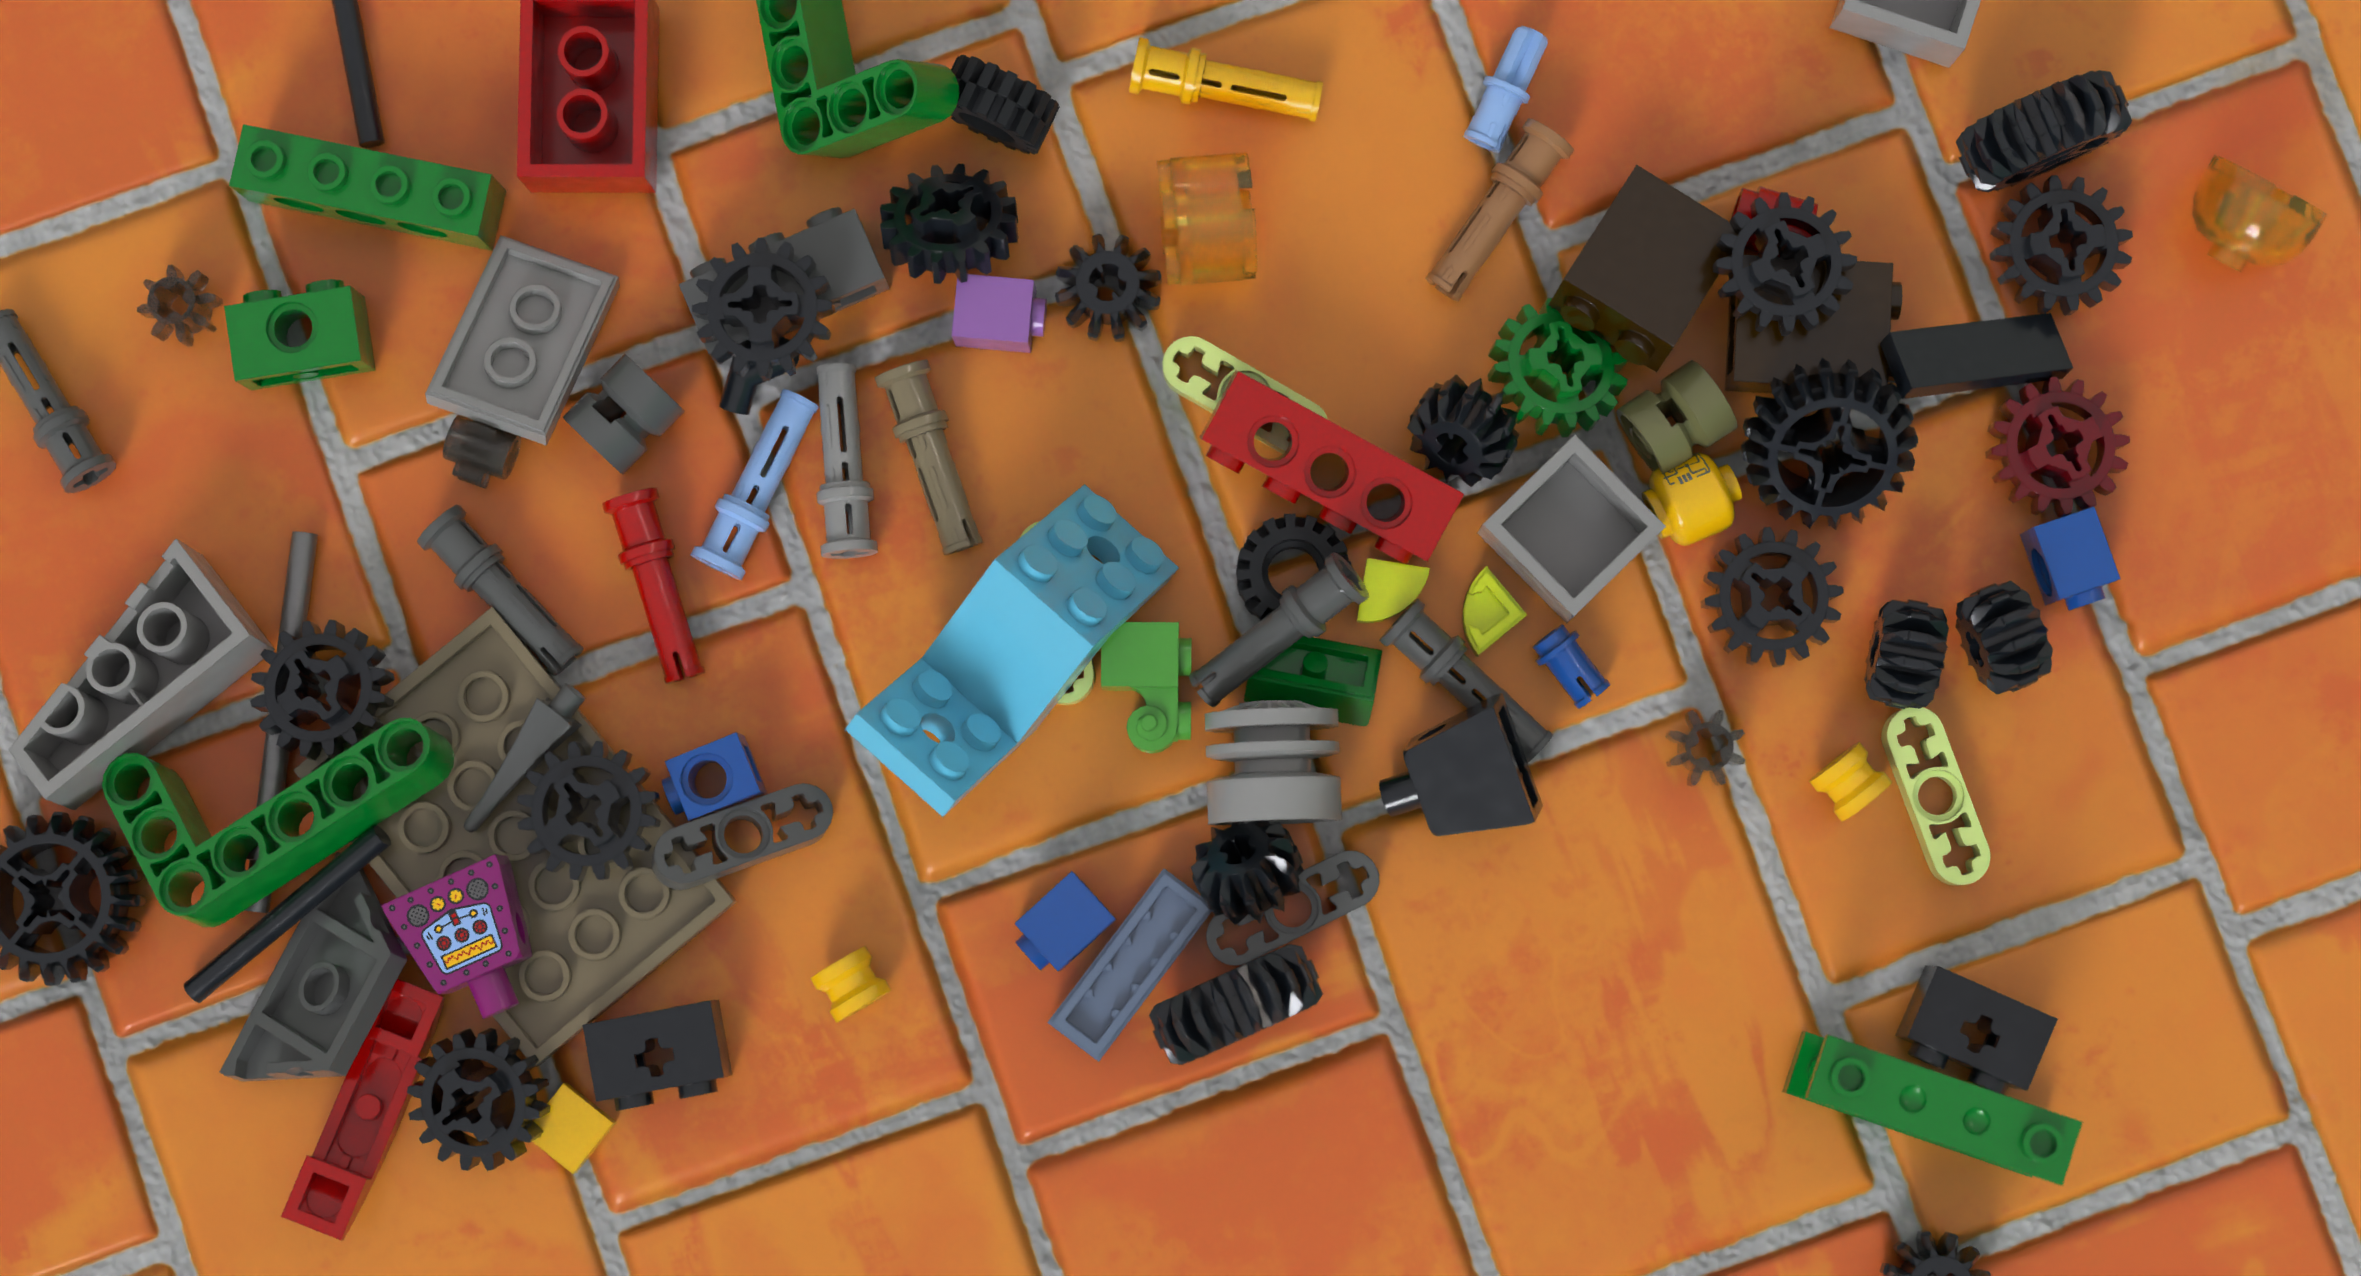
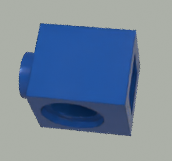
[2020,507,2121,611]
[662,732,768,822]
[1014,871,1117,971]

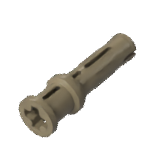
[875,360,983,555]

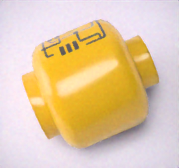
[1642,453,1742,546]

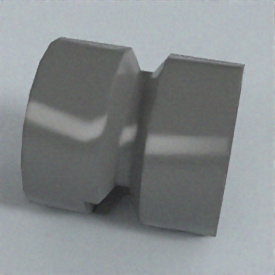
[563,354,685,475]

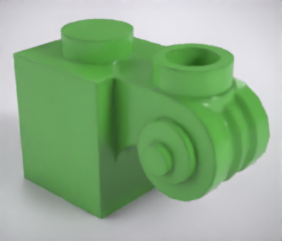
[1101,622,1192,754]

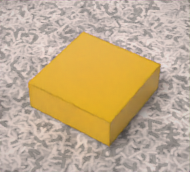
[532,1083,616,1174]

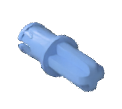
[1463,26,1548,153]

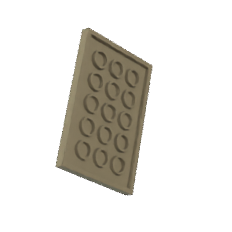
[293,607,737,1067]

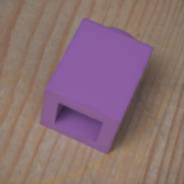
[952,274,1047,353]

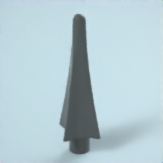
[464,683,586,833]

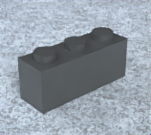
[679,207,890,364]

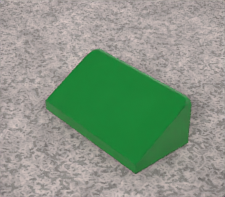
[1244,636,1382,726]

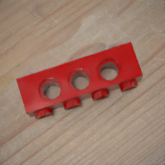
[1200,370,1464,565]

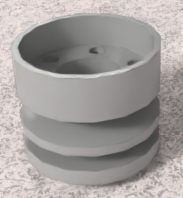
[1205,700,1342,825]

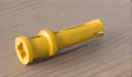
[1129,37,1323,122]

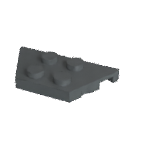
[220,852,407,1082]

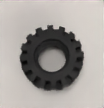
[951,55,1060,155]
[1236,513,1351,621]

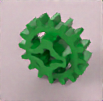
[1487,298,1628,438]

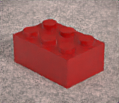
[517,0,660,193]

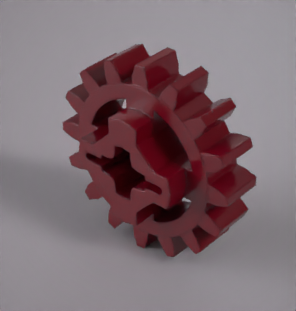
[1985,377,2130,518]

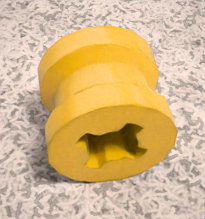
[1809,742,1892,822]
[810,946,892,1023]

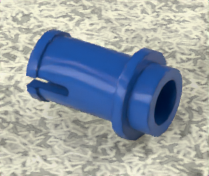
[1533,624,1611,709]

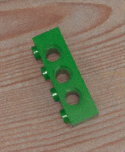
[229,124,506,251]

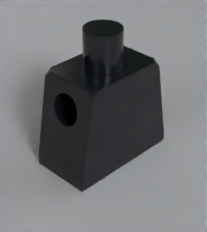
[1379,693,1543,836]

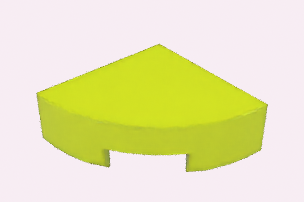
[1356,558,1430,623]
[1462,566,1527,657]

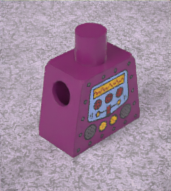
[381,854,532,1019]

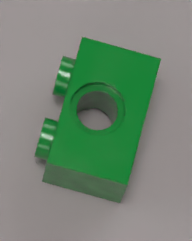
[224,279,375,391]

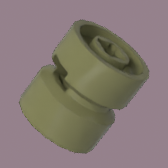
[1616,360,1738,474]

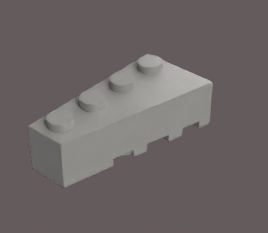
[8,539,275,811]

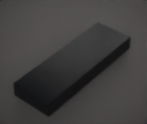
[1880,313,2073,399]

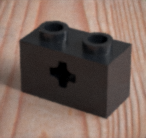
[1895,965,2058,1095]
[583,1000,732,1111]

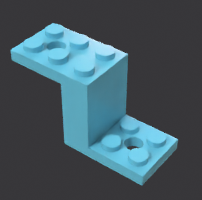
[845,484,1179,817]

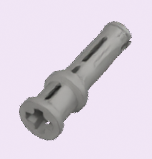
[816,363,878,559]

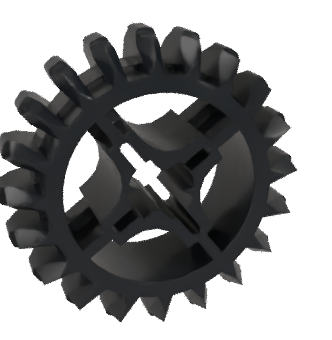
[1956,70,2132,192]
[1741,358,1918,530]
[0,812,147,986]
[1149,944,1323,1065]

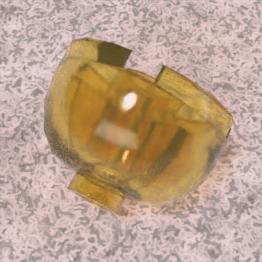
[2192,155,2327,273]

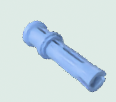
[690,389,819,580]

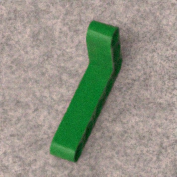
[756,0,959,158]
[102,718,455,927]

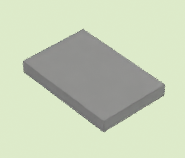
[425,235,620,446]

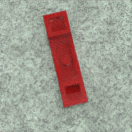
[281,979,445,1241]

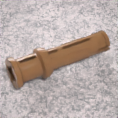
[1425,118,1574,302]

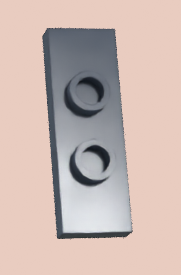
[1047,868,1212,1062]

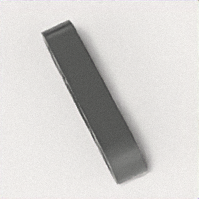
[651,783,833,890]
[1206,851,1379,965]

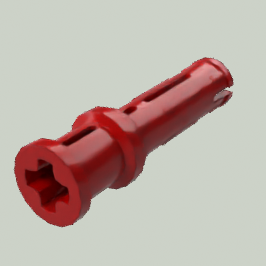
[602,488,705,684]

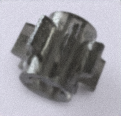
[137,265,223,347]
[443,415,521,489]
[1665,710,1745,787]

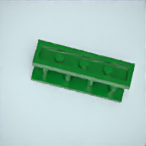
[1782,1031,2083,1186]

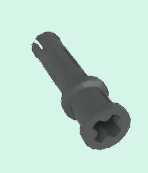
[0,309,116,493]
[417,504,584,676]
[1189,552,1369,707]
[1379,599,1553,763]

